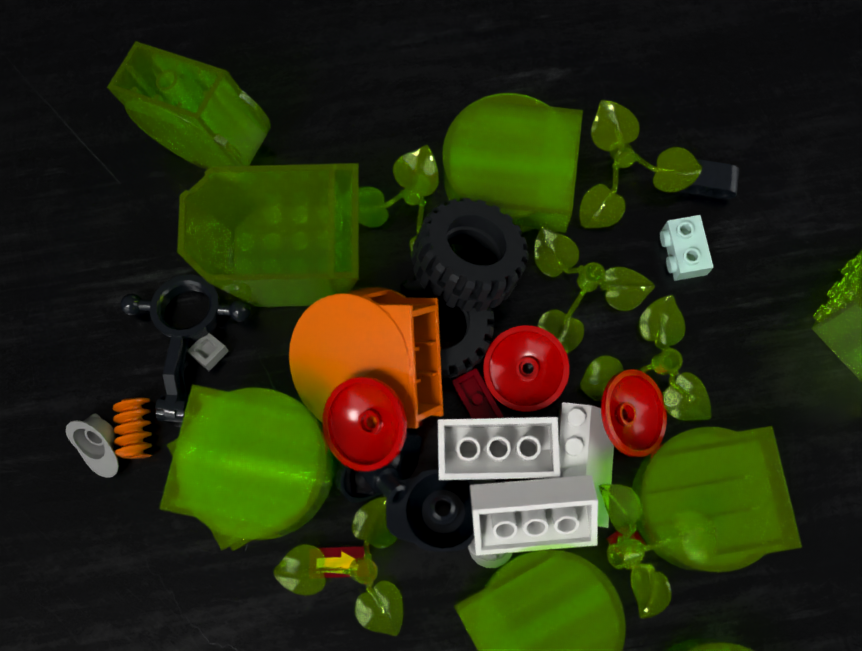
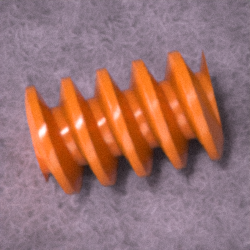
[113,398,152,459]

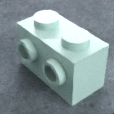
[660,215,714,281]

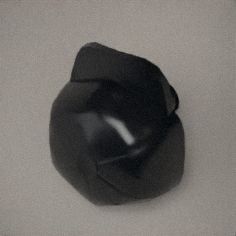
[331,432,422,504]
[386,469,475,552]

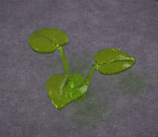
[579,100,702,228]
[344,145,455,253]
[534,228,655,353]
[580,295,711,421]
[599,484,719,618]
[274,497,403,636]

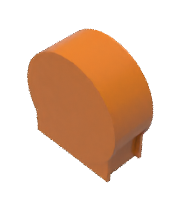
[289,287,443,429]

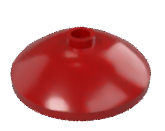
[483,325,570,412]
[601,369,667,457]
[322,377,407,471]

